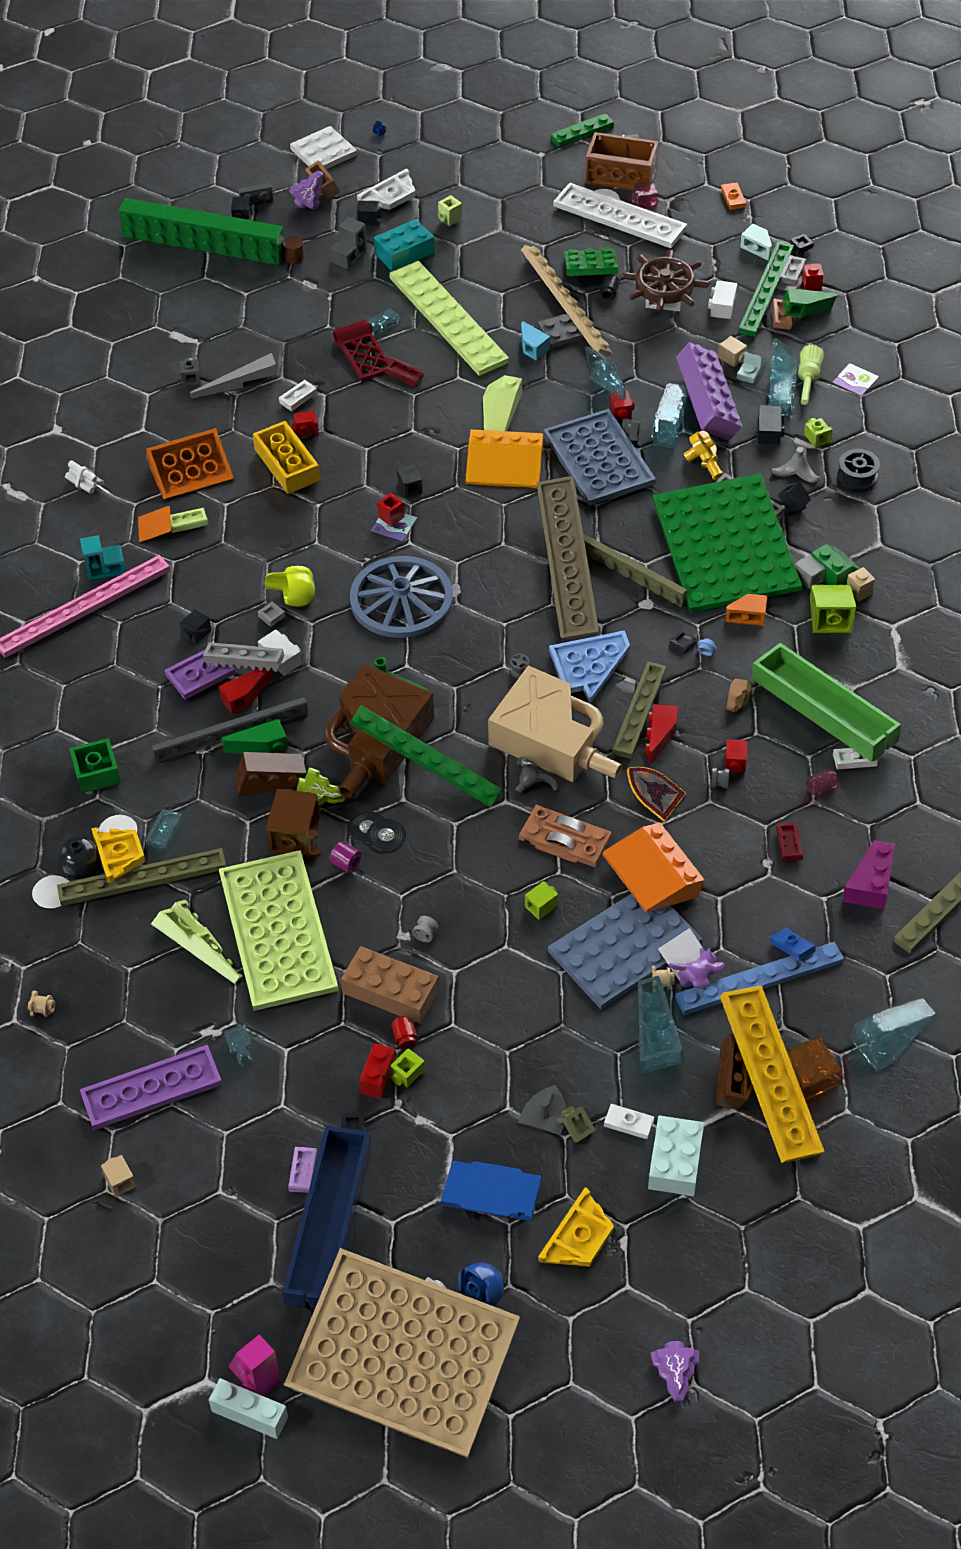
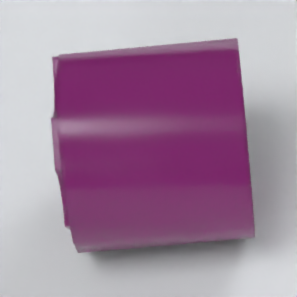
[329,841,362,873]

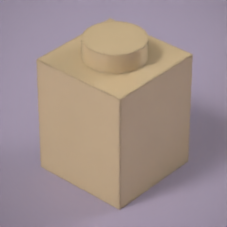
[718,336,747,367]
[847,567,875,602]
[101,1155,136,1197]

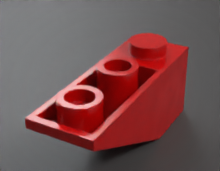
[219,667,274,714]
[645,704,678,764]

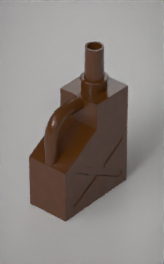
[324,664,434,798]

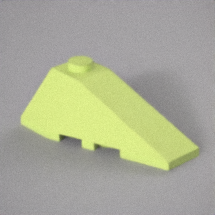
[483,375,522,431]

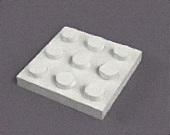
[290,126,357,169]

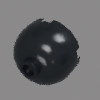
[58,837,101,879]

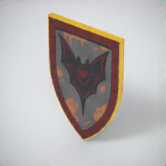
[627,767,686,822]

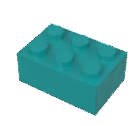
[373,219,435,272]

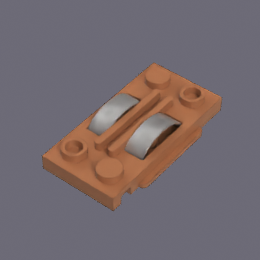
[519,805,612,867]

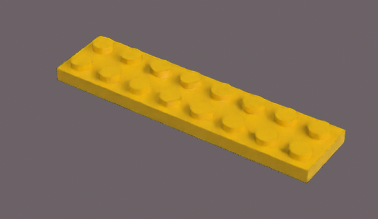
[720,985,825,1163]

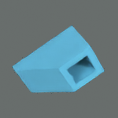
[521,321,550,361]

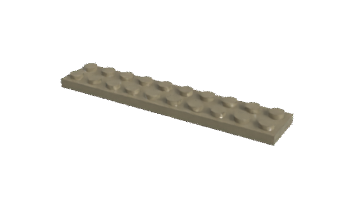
[536,476,600,642]

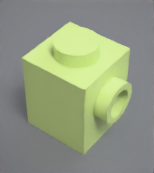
[438,195,462,226]

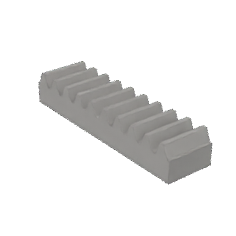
[203,642,284,672]

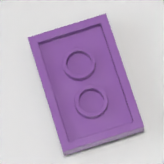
[164,649,236,700]

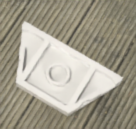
[357,169,416,210]

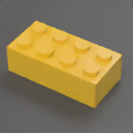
[253,421,320,494]

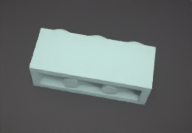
[209,1379,288,1439]

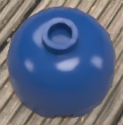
[458,1262,504,1306]

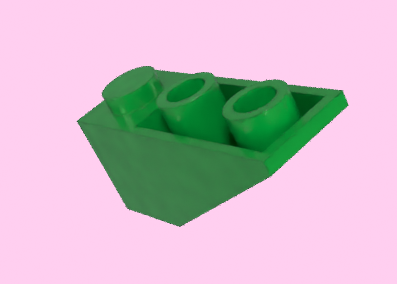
[782,288,837,317]

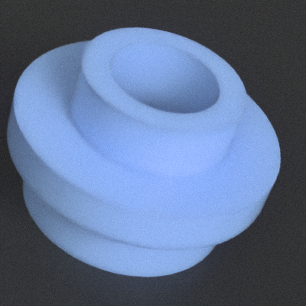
[698,639,717,656]

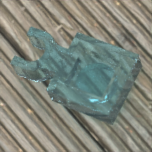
[224,1024,253,1067]

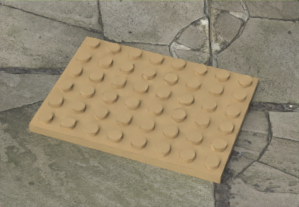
[284,1248,520,1458]

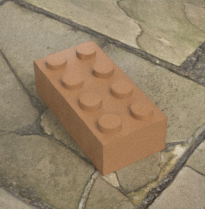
[341,946,439,1024]

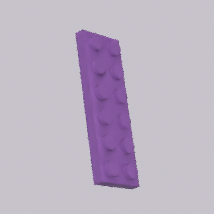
[80,1045,222,1130]

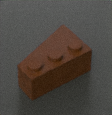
[234,752,306,797]
[716,1034,753,1110]

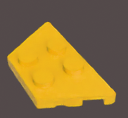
[91,828,145,883]
[538,1187,614,1267]

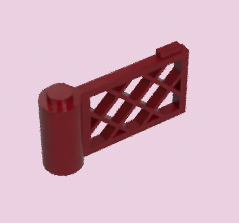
[332,320,392,382]

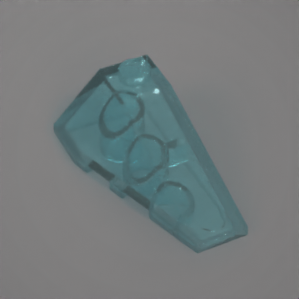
[585,346,626,400]
[851,998,936,1072]

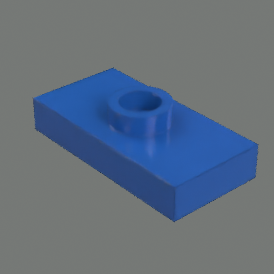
[770,928,816,961]

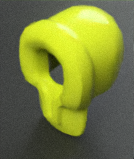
[265,566,315,607]

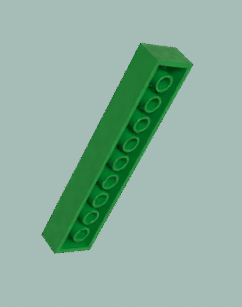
[118,198,285,266]

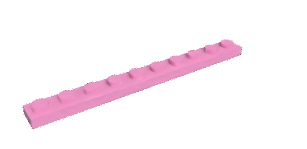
[0,555,170,658]

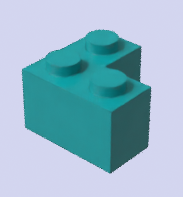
[80,535,126,581]

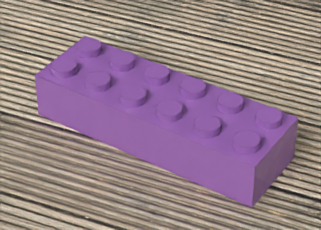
[676,342,743,441]

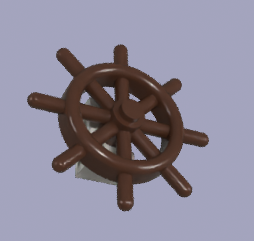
[621,250,710,311]

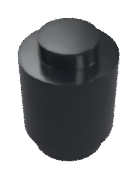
[600,275,621,300]

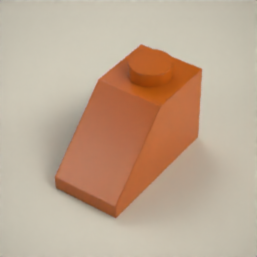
[725,594,767,626]

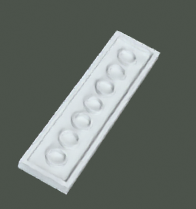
[554,183,687,248]

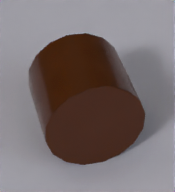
[283,237,304,264]

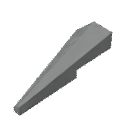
[190,353,277,399]

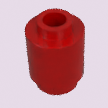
[391,1016,418,1050]

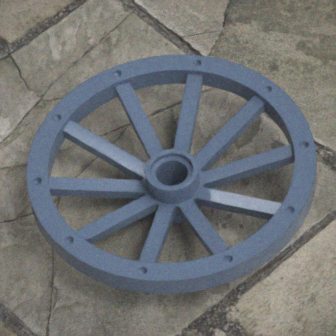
[350,556,453,638]

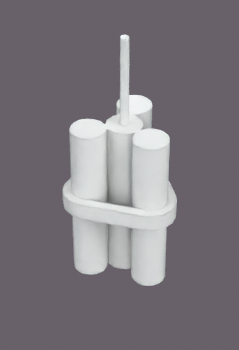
[65,460,110,494]

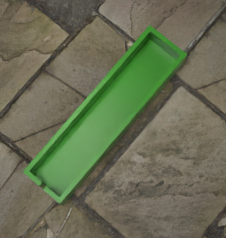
[752,643,901,762]

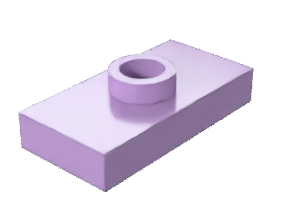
[288,1147,318,1193]

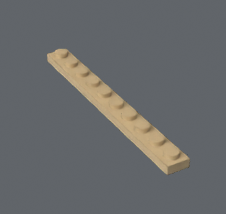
[521,245,612,358]

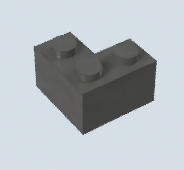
[330,217,367,269]

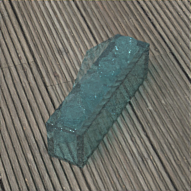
[769,338,797,415]

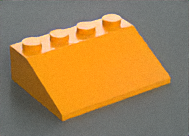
[466,430,543,488]

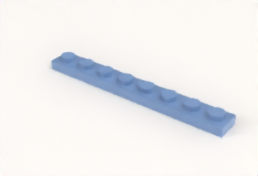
[675,942,844,1015]

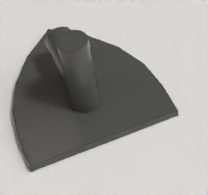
[518,1085,566,1135]

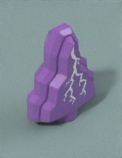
[289,171,324,210]
[651,1341,699,1402]

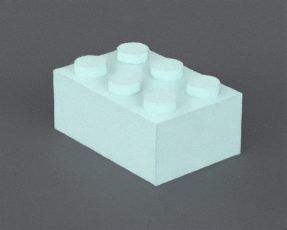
[648,1115,704,1196]

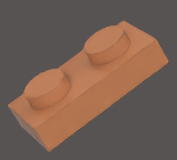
[772,299,792,330]

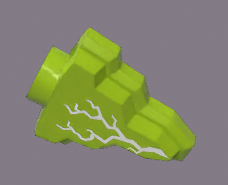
[296,767,346,806]

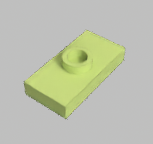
[170,508,208,533]

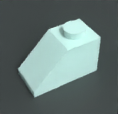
[740,224,772,261]

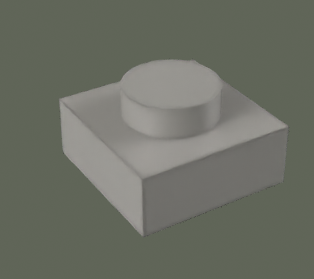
[258,602,285,627]

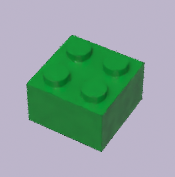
[69,738,121,794]

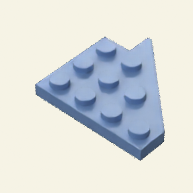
[549,631,630,703]

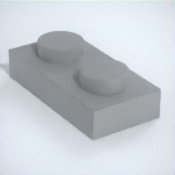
[779,255,806,286]

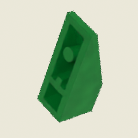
[221,719,288,754]

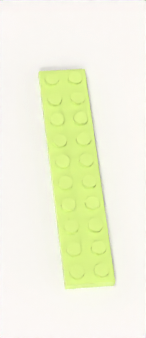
[390,261,509,376]

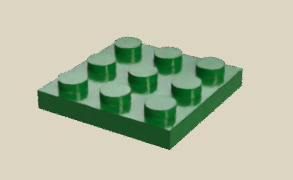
[564,248,619,276]

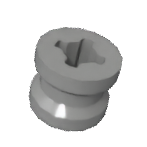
[412,916,438,943]

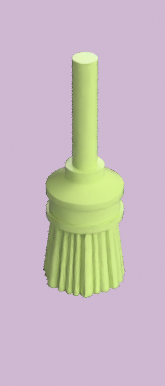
[798,344,824,405]

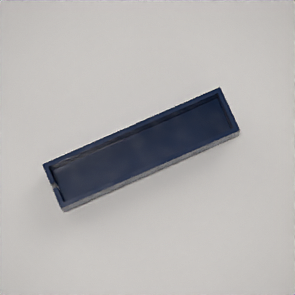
[282,1125,372,1310]

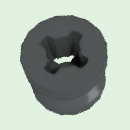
[510,654,530,679]
[711,768,729,789]

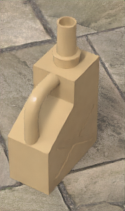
[488,666,622,782]

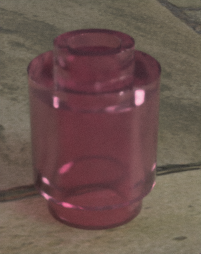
[806,769,838,795]

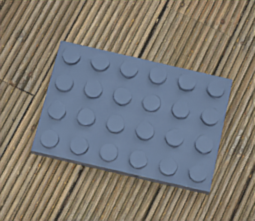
[543,409,656,506]
[548,893,702,1009]

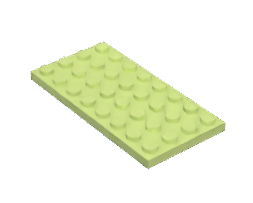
[219,850,339,1011]

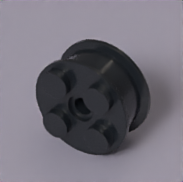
[837,449,880,490]

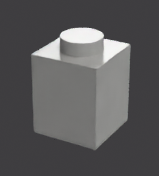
[795,555,826,590]

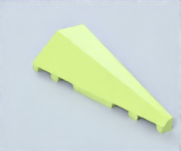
[151,900,242,984]

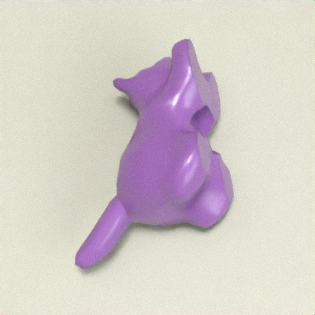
[668,948,725,989]

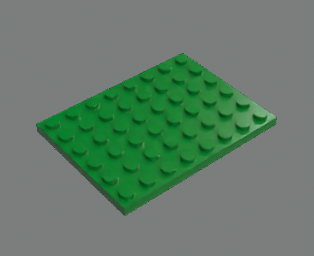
[653,473,802,613]

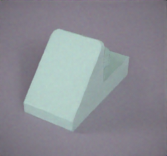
[737,352,766,384]

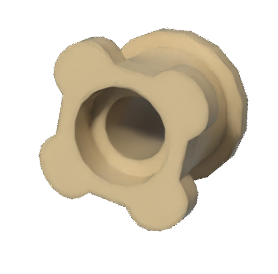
[652,966,674,992]
[28,991,55,1017]

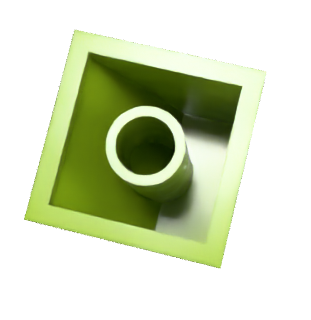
[810,585,856,633]

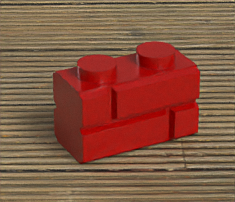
[359,1044,396,1099]

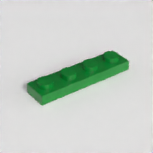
[551,113,614,147]

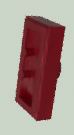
[384,358,424,387]
[776,822,803,862]

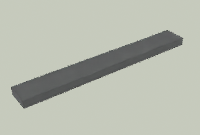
[152,697,308,763]

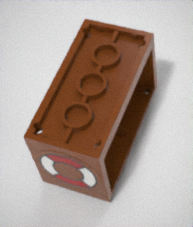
[585,132,659,192]

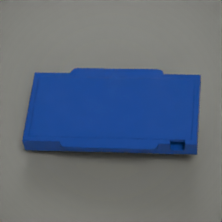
[441,1161,542,1221]

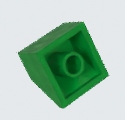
[811,544,860,585]

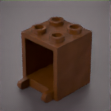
[266,789,321,858]

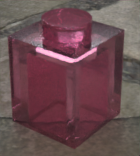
[632,183,658,208]

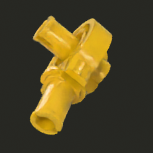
[683,431,723,480]

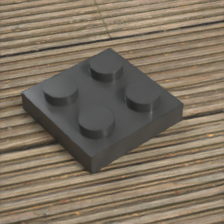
[538,314,583,349]

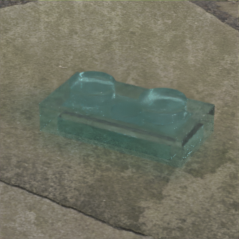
[367,307,401,336]
[145,809,182,850]

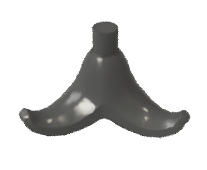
[515,757,558,794]

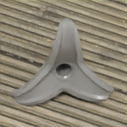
[772,446,820,482]

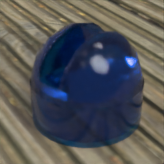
[372,121,387,135]

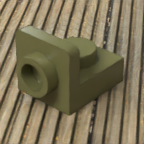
[556,1106,595,1142]

